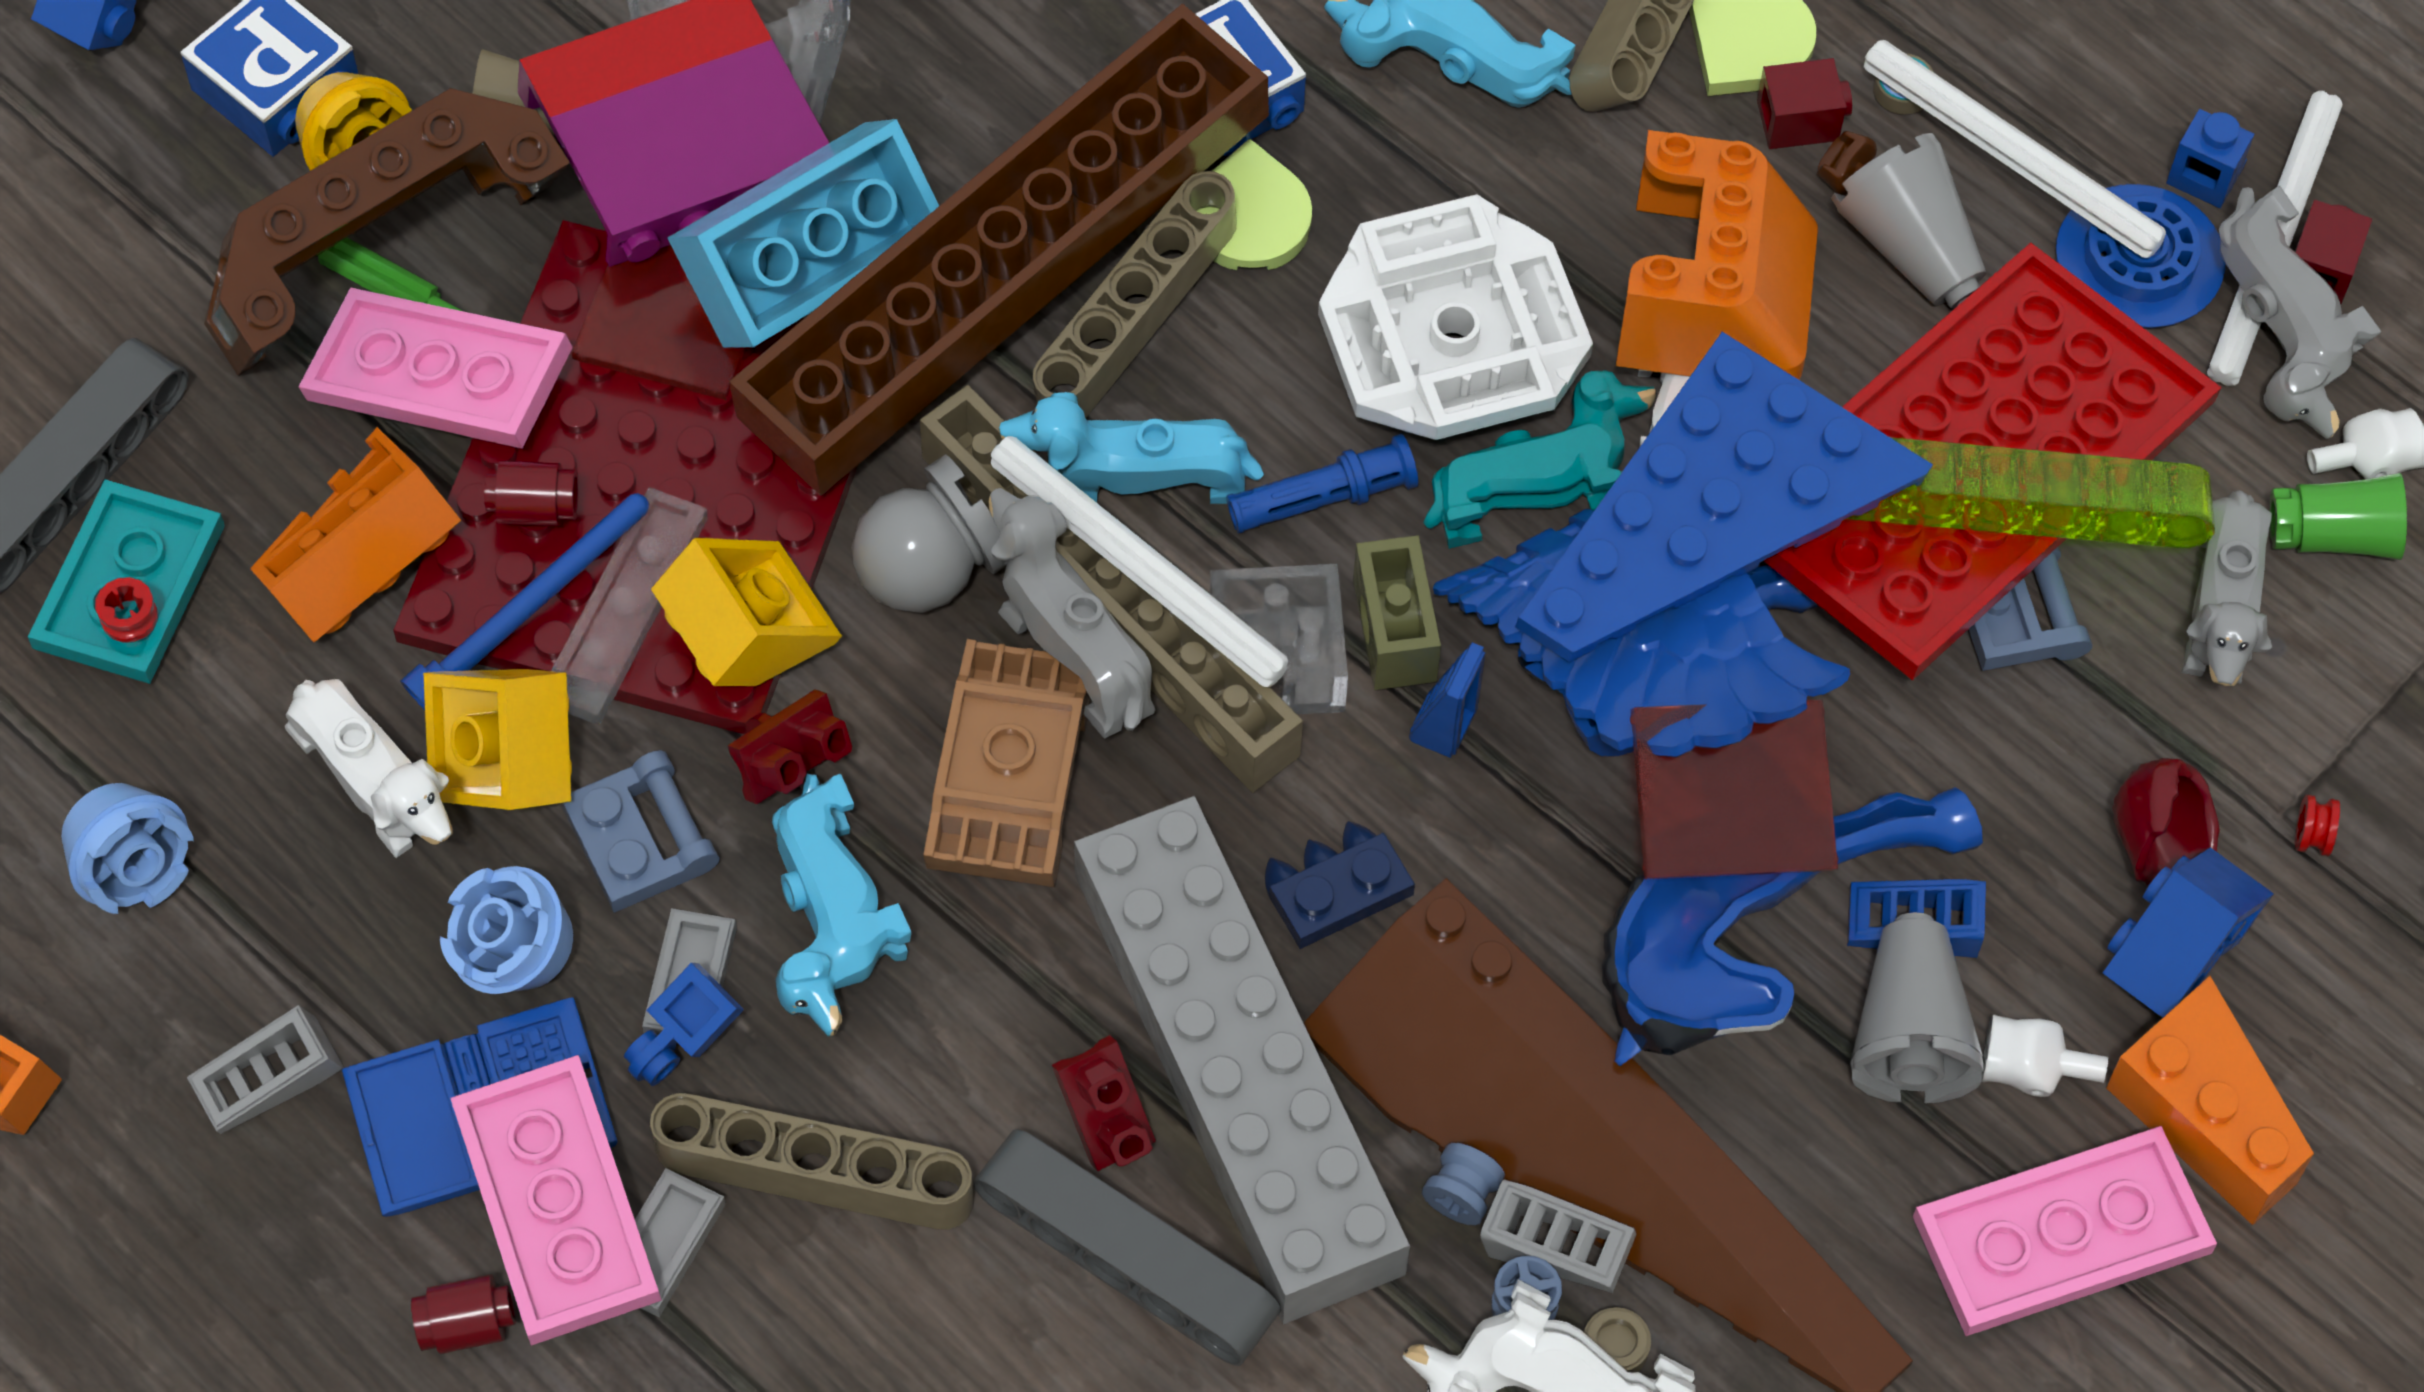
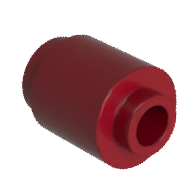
[484,461,579,526]
[411,1274,516,1354]

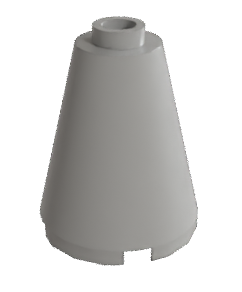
[1831,133,1986,309]
[1850,912,1984,1103]

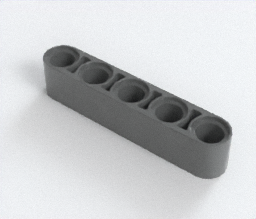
[0,338,189,593]
[973,1129,1281,1366]

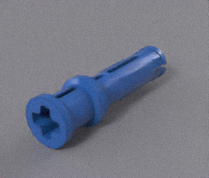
[1226,434,1419,534]

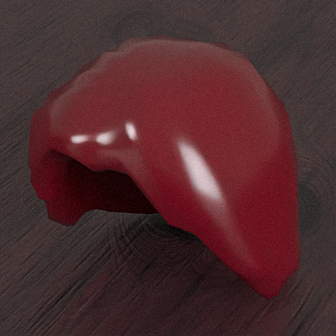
[2112,758,2220,886]

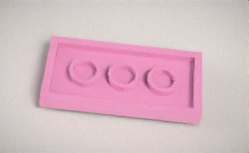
[299,288,573,448]
[450,1055,662,1346]
[1913,1126,2217,1336]

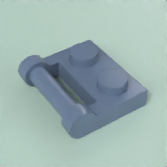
[1969,546,2092,671]
[561,750,720,913]

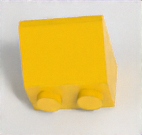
[651,538,842,686]
[423,669,572,810]

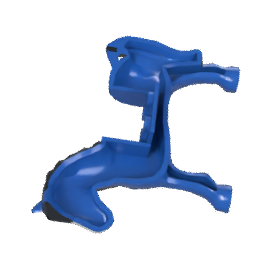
[1518,565,1983,1066]

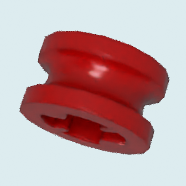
[95,577,158,643]
[2295,794,2340,856]

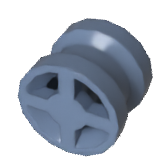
[1422,1143,1505,1225]
[1491,1256,1562,1320]

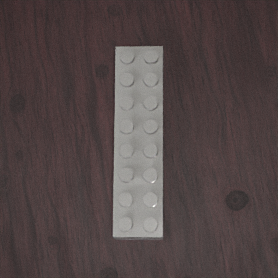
[1074,796,1410,1325]

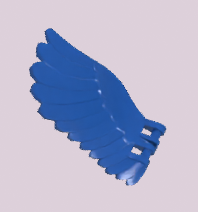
[1433,509,1850,757]

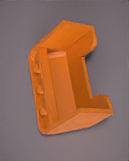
[1616,130,1818,380]

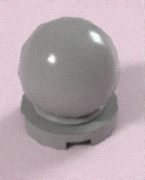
[851,454,1008,613]

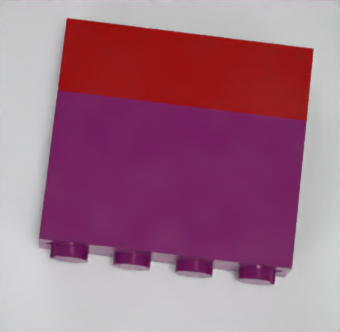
[517,0,829,267]

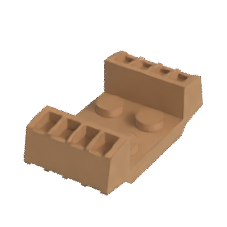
[923,639,1090,888]

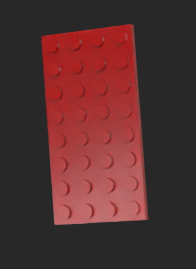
[1763,242,2222,681]

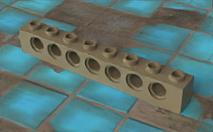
[920,385,1303,793]

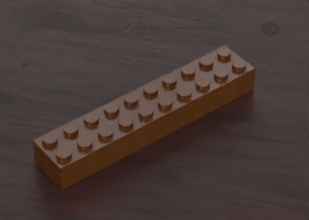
[729,3,1269,496]

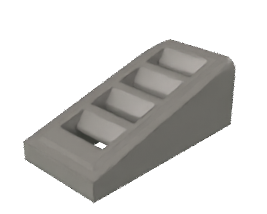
[187,1005,344,1134]
[1480,1179,1636,1293]

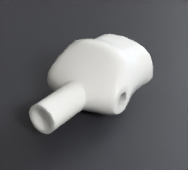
[2307,408,2424,479]
[1981,1014,2108,1097]

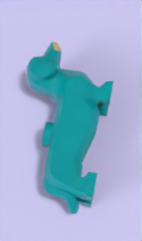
[1423,370,1657,549]

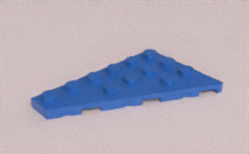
[1515,332,1933,663]

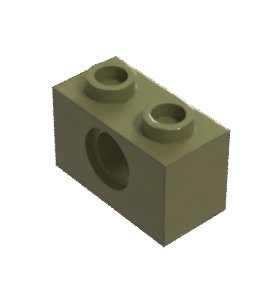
[1353,535,1441,690]

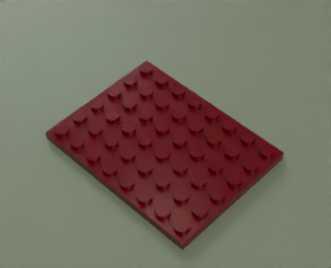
[393,220,859,734]

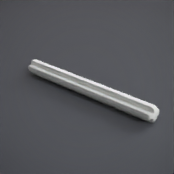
[1864,40,2166,258]
[2207,91,2343,387]
[991,436,1288,687]

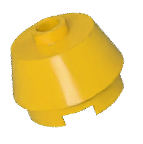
[295,72,412,171]

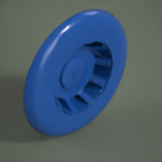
[2056,184,2225,329]

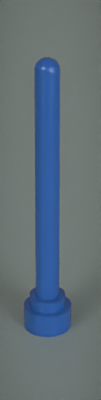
[400,493,649,711]

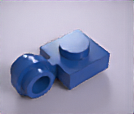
[624,962,744,1086]

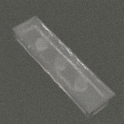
[551,487,708,725]

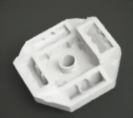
[1318,194,1593,440]

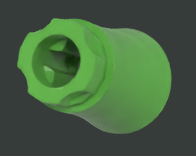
[2269,473,2407,560]

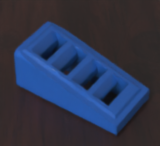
[1409,642,1485,758]
[1847,879,1986,958]

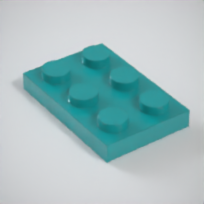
[28,479,225,684]

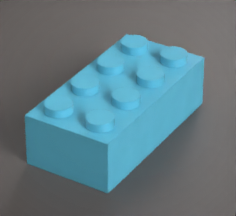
[668,119,939,348]

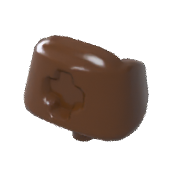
[1817,131,1877,196]

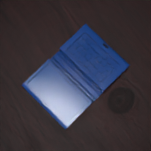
[342,997,618,1217]

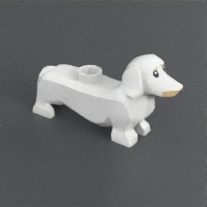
[285,679,453,858]
[1402,1279,1695,1392]

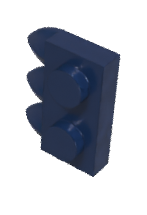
[1265,821,1415,949]

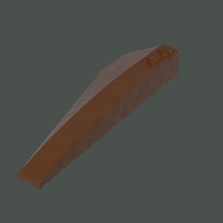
[1304,878,1913,1392]

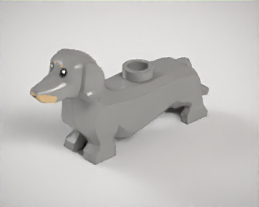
[2219,186,2382,439]
[988,488,1155,739]
[2182,490,2272,686]

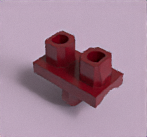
[727,689,852,804]
[1051,1035,1156,1171]

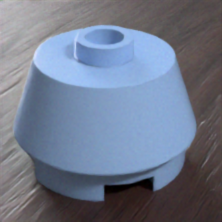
[61,783,194,914]
[440,866,573,994]

